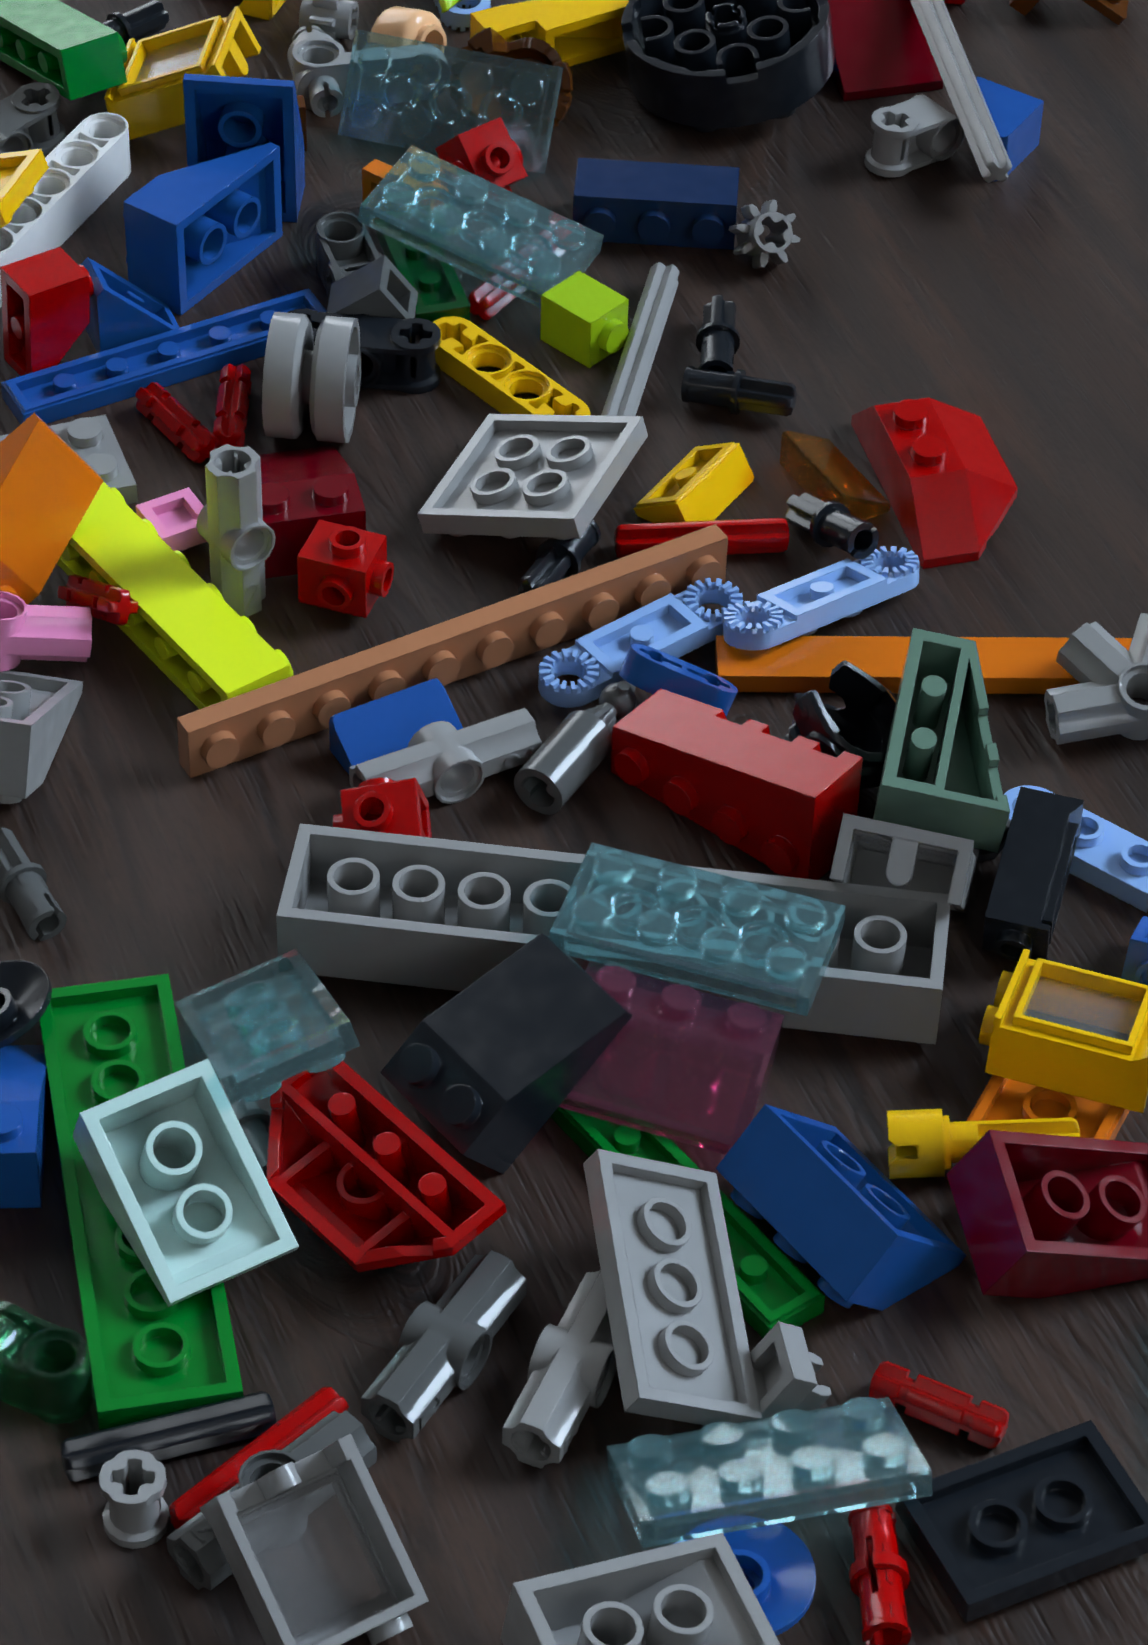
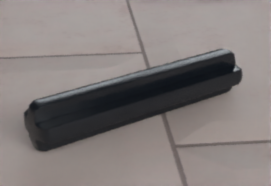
[60,1391,277,1482]

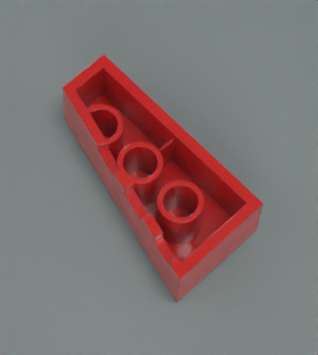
[611,688,863,880]

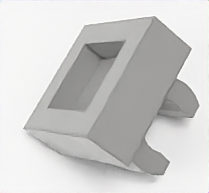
[750,1321,832,1428]

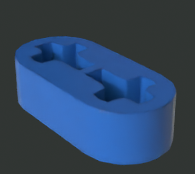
[619,643,738,717]

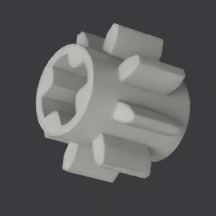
[299,0,359,43]
[729,199,801,269]

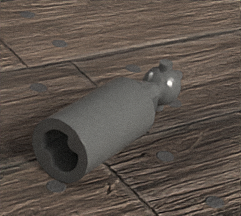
[514,681,636,815]

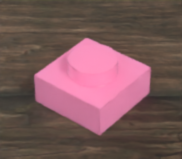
[136,487,207,551]

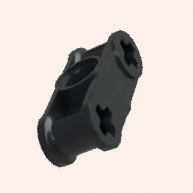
[287,309,441,394]

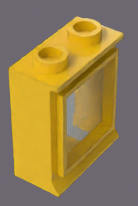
[104,6,261,140]
[979,949,1148,1113]

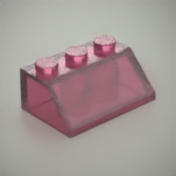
[559,960,785,1155]

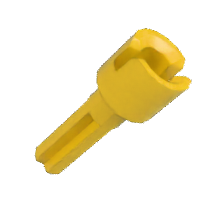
[886,1108,1080,1179]

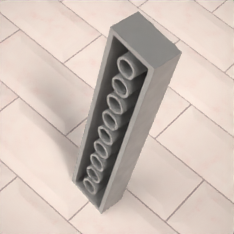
[276,823,951,1045]

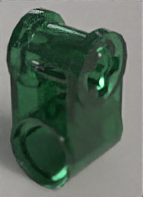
[0,1301,94,1424]

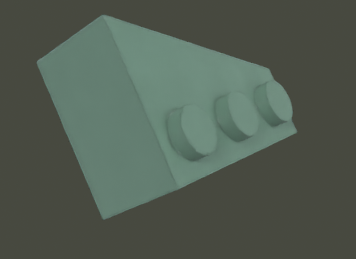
[873,628,1010,853]

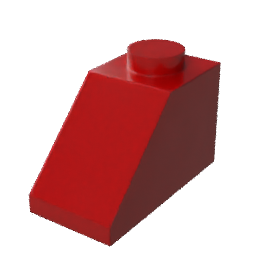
[0,247,94,376]

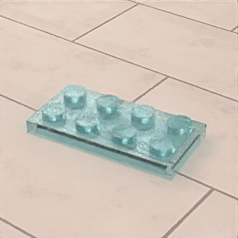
[338,29,564,174]
[358,145,604,308]
[549,843,846,1016]
[175,948,360,1104]
[607,1397,933,1548]

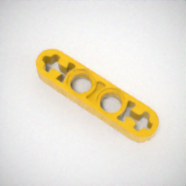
[433,316,591,415]

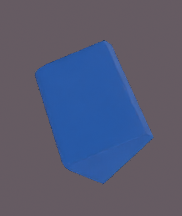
[329,678,463,775]

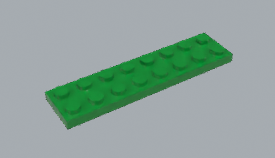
[39,973,244,1430]

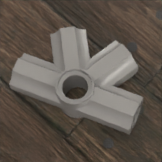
[1044,613,1148,745]

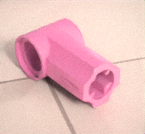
[0,591,92,672]

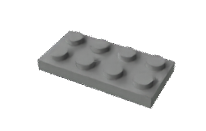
[583,1149,762,1433]

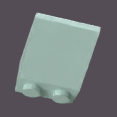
[72,1059,299,1307]

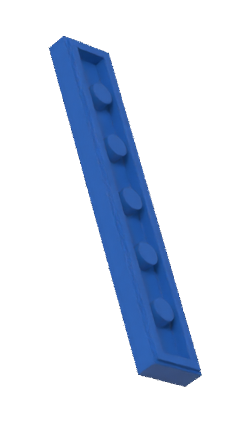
[1,289,327,424]

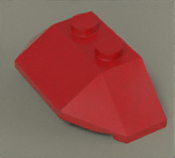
[851,397,1018,569]
[266,1044,507,1272]

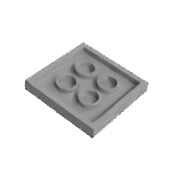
[417,414,648,540]

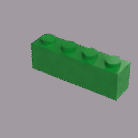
[0,0,128,101]

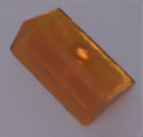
[780,431,891,521]

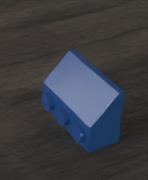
[715,1104,967,1311]

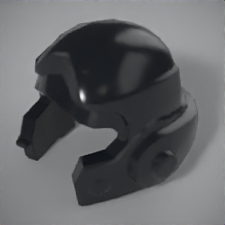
[783,660,897,790]

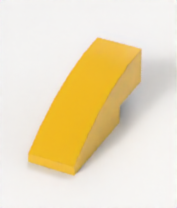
[470,0,629,67]

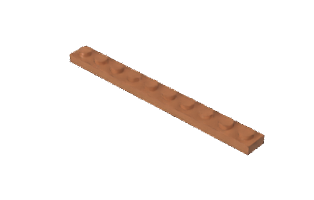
[177,524,728,779]

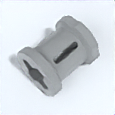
[99,1450,170,1549]

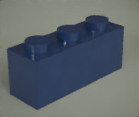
[573,158,740,250]

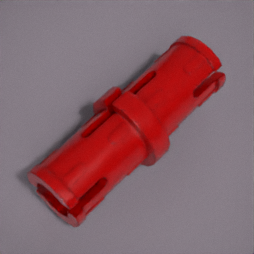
[848,1501,912,1645]

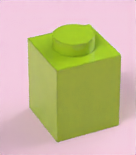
[540,271,629,368]

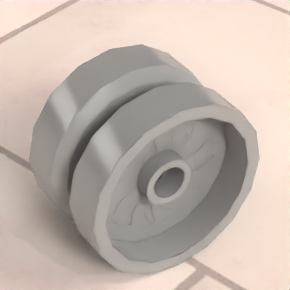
[262,312,361,443]

